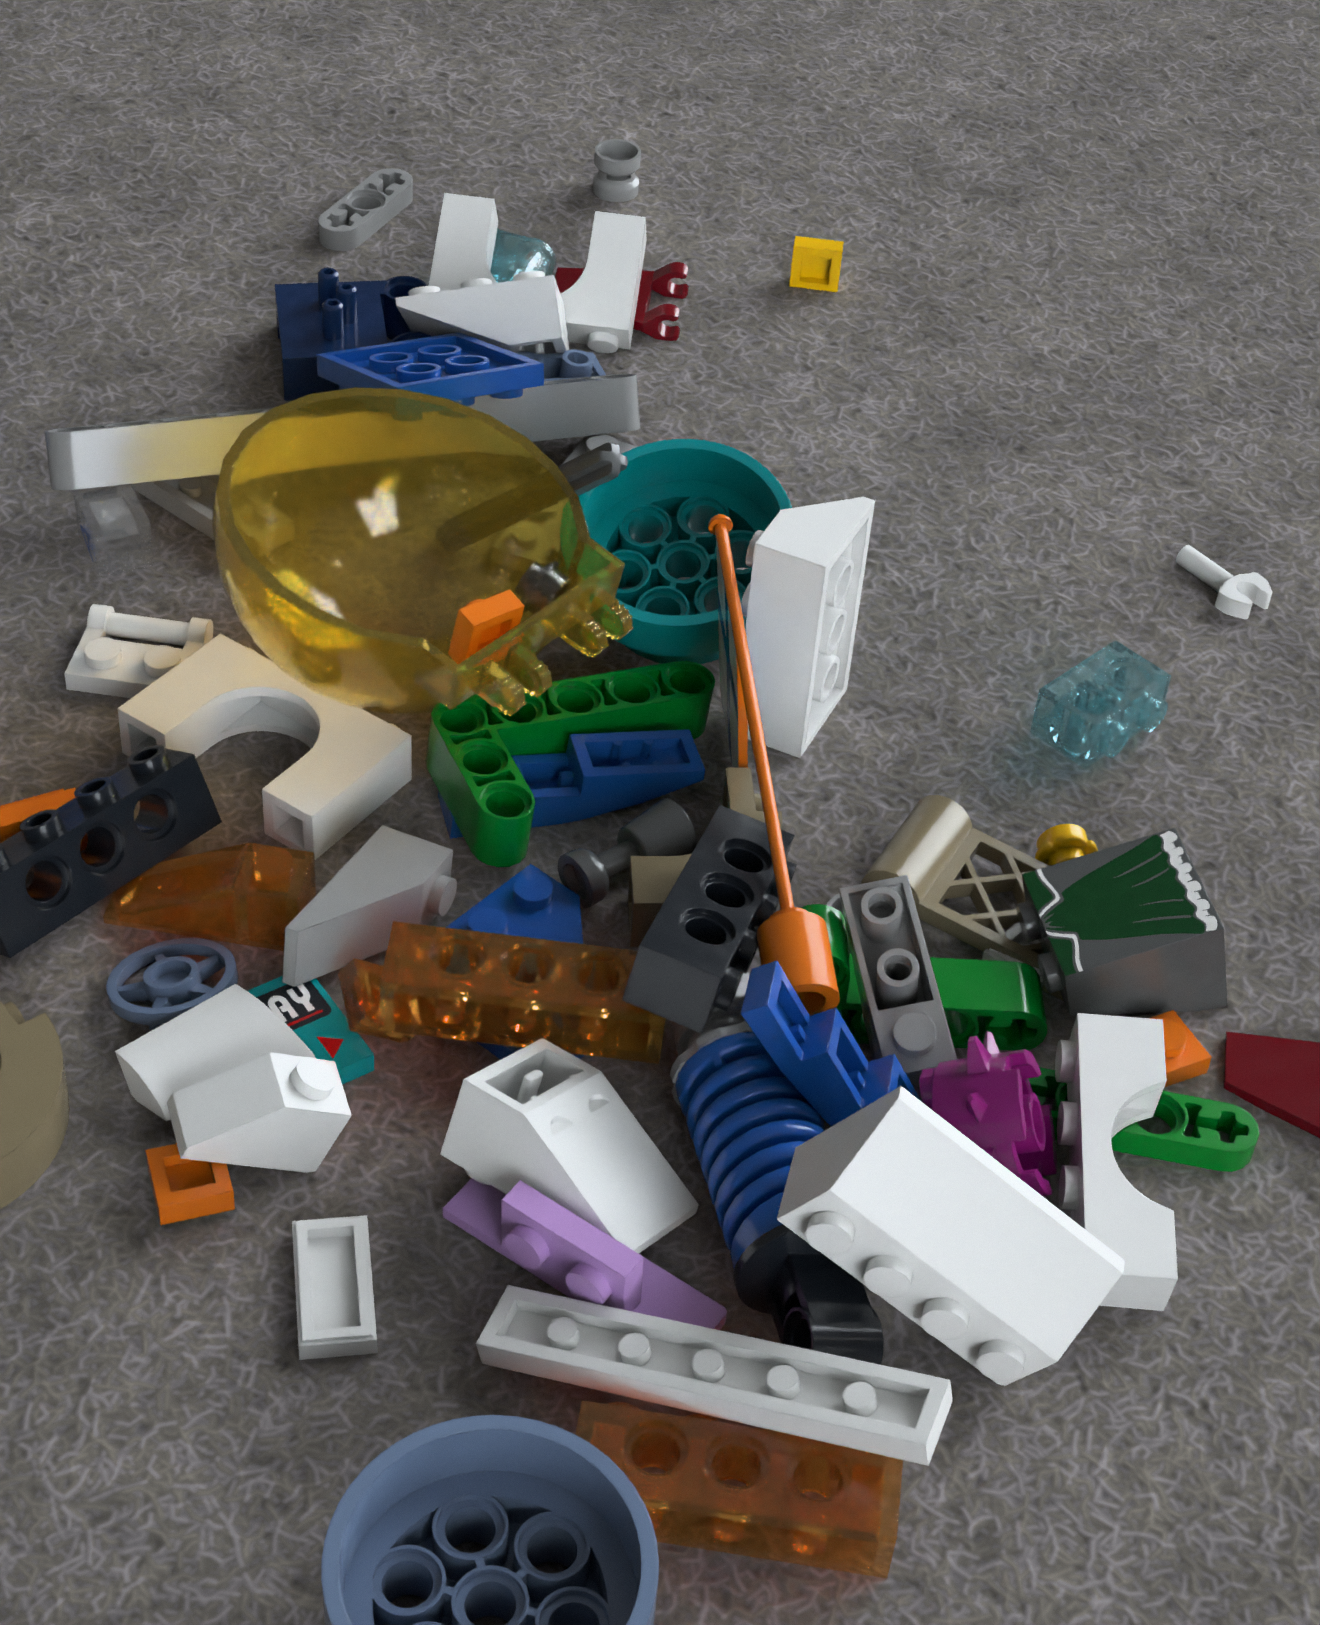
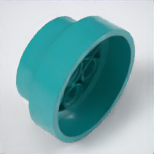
[567,439,792,664]

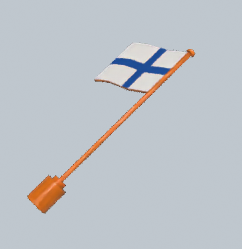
[708,514,840,1016]

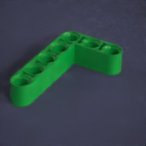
[425,661,715,867]

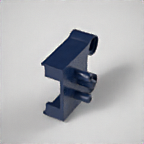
[275,267,431,401]

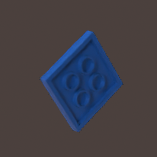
[316,332,544,416]

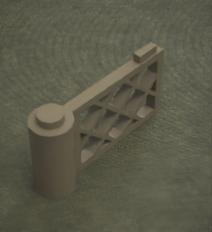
[861,795,1064,1001]

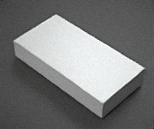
[292,1215,377,1360]

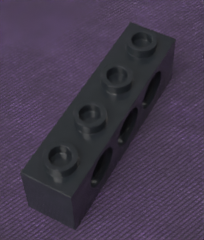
[0,745,222,958]
[622,805,797,1033]

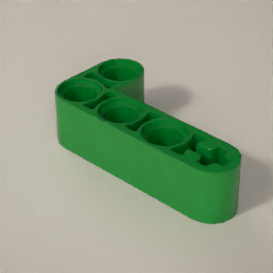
[801,904,1047,1051]

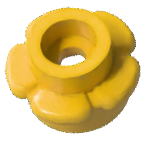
[1035,824,1098,866]

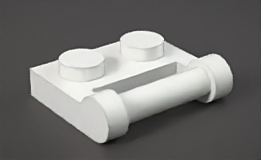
[64,604,213,698]

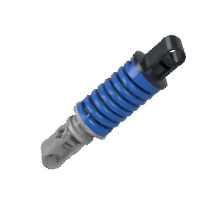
[670,972,884,1365]

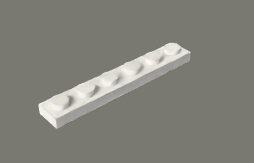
[476,1285,953,1466]

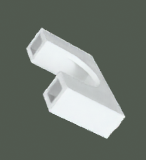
[428,193,647,353]
[117,633,412,861]

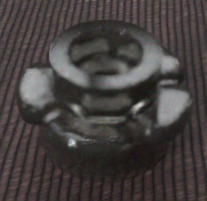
[515,561,571,619]

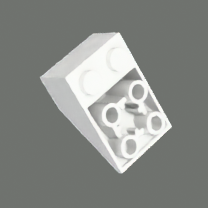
[395,271,570,354]
[440,1038,699,1254]

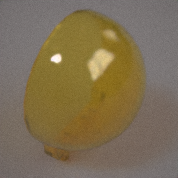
[212,387,634,716]

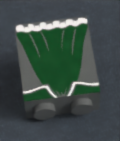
[1016,828,1228,1016]

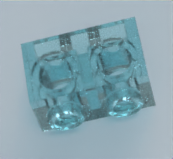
[1030,640,1171,769]

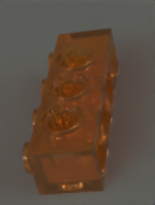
[378,921,666,1064]
[575,1401,903,1578]

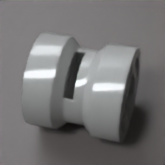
[593,139,641,202]

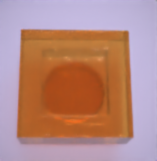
[338,958,422,1043]

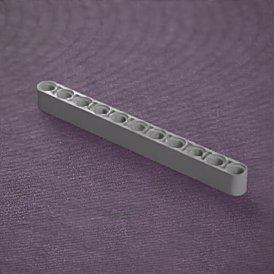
[44,374,640,490]

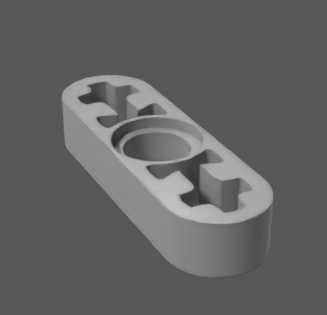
[318,168,413,251]

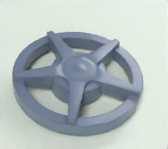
[106,938,238,1030]

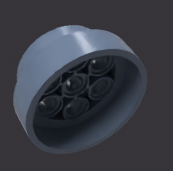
[321,1415,659,1625]

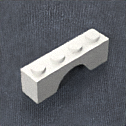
[1055,1013,1178,1311]

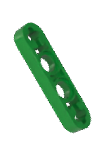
[1028,1067,1260,1172]

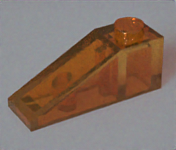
[103,842,316,951]

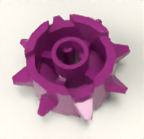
[919,1031,1057,1196]

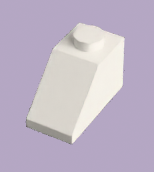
[167,1052,352,1173]

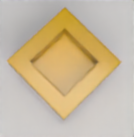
[789,236,844,292]

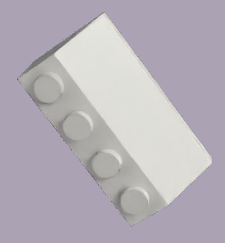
[741,497,875,758]
[777,1086,1125,1386]

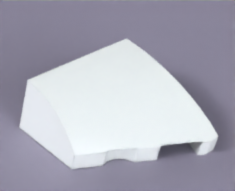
[115,984,315,1121]

